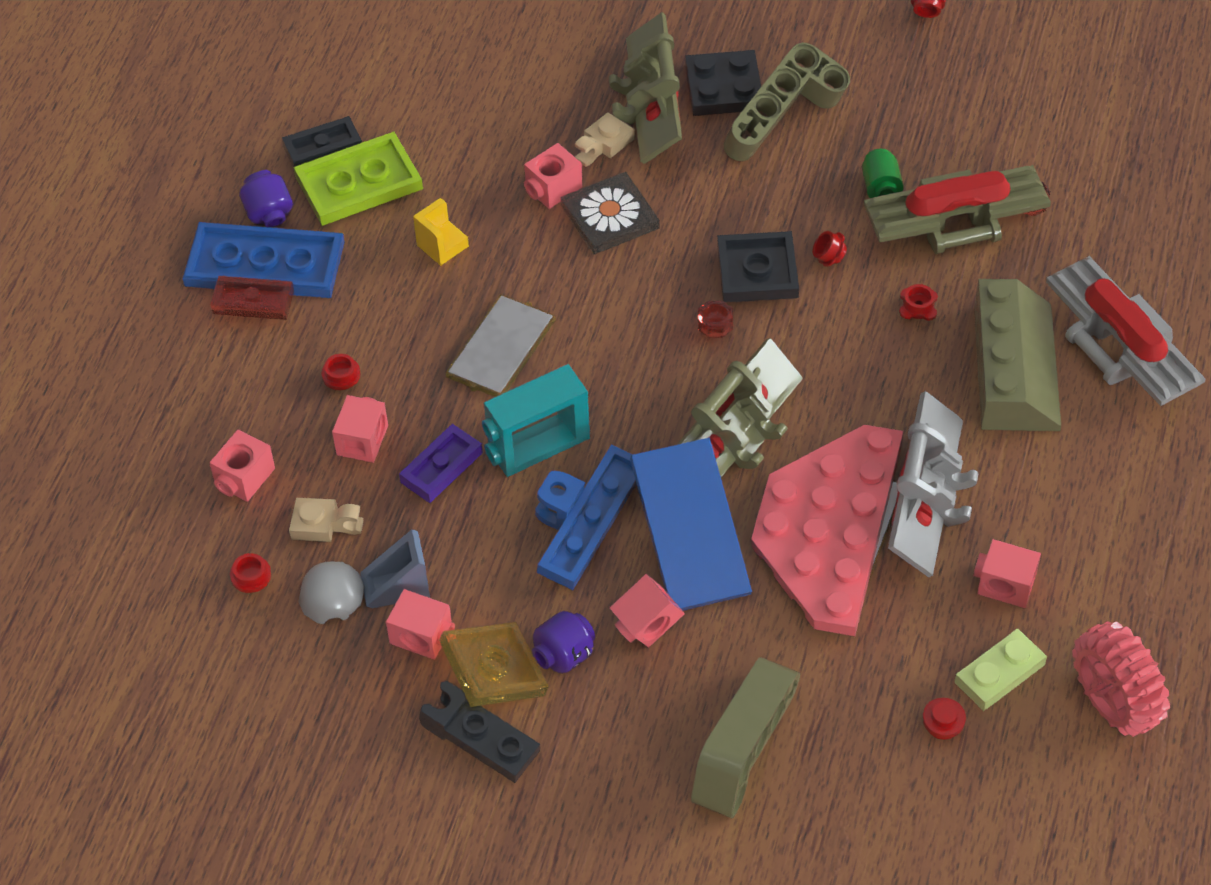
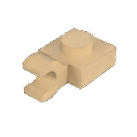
[575,113,635,167]
[289,498,364,542]

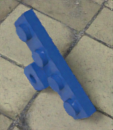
[535,445,637,590]

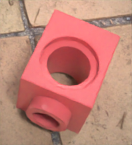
[524,143,583,209]
[332,395,388,463]
[210,430,275,502]
[973,539,1041,608]
[610,574,685,648]
[386,589,455,660]

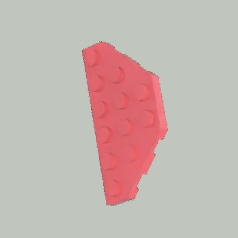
[751,425,903,636]

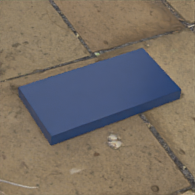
[183,222,345,298]
[630,437,752,611]

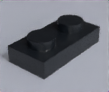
[282,116,362,168]

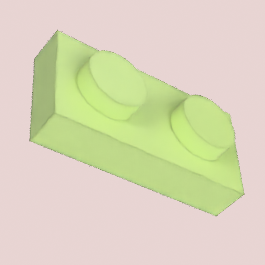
[955,628,1047,711]

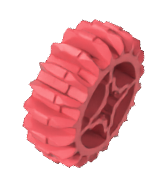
[1072,621,1170,737]

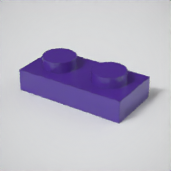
[399,424,483,503]

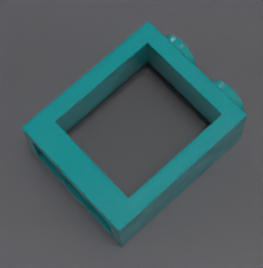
[482,364,590,477]

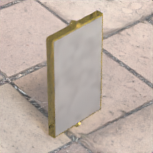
[446,294,556,397]

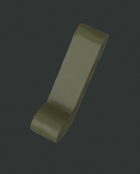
[724,42,850,161]
[691,657,800,819]

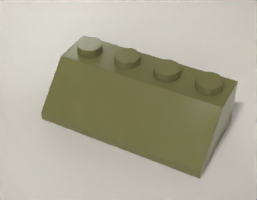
[974,278,1061,431]

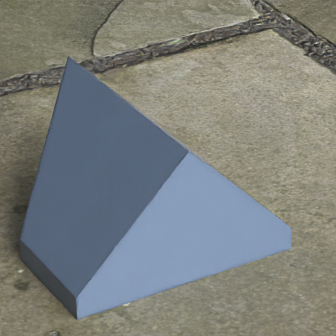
[360,529,430,608]

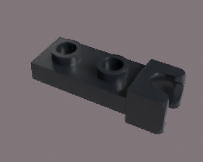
[419,681,540,783]

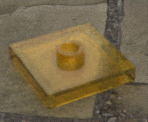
[439,622,549,707]

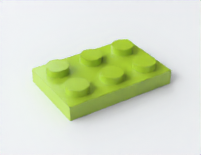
[294,132,423,226]

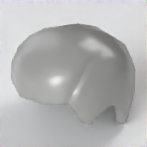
[299,561,365,624]

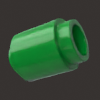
[862,148,904,199]

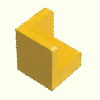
[413,198,469,266]

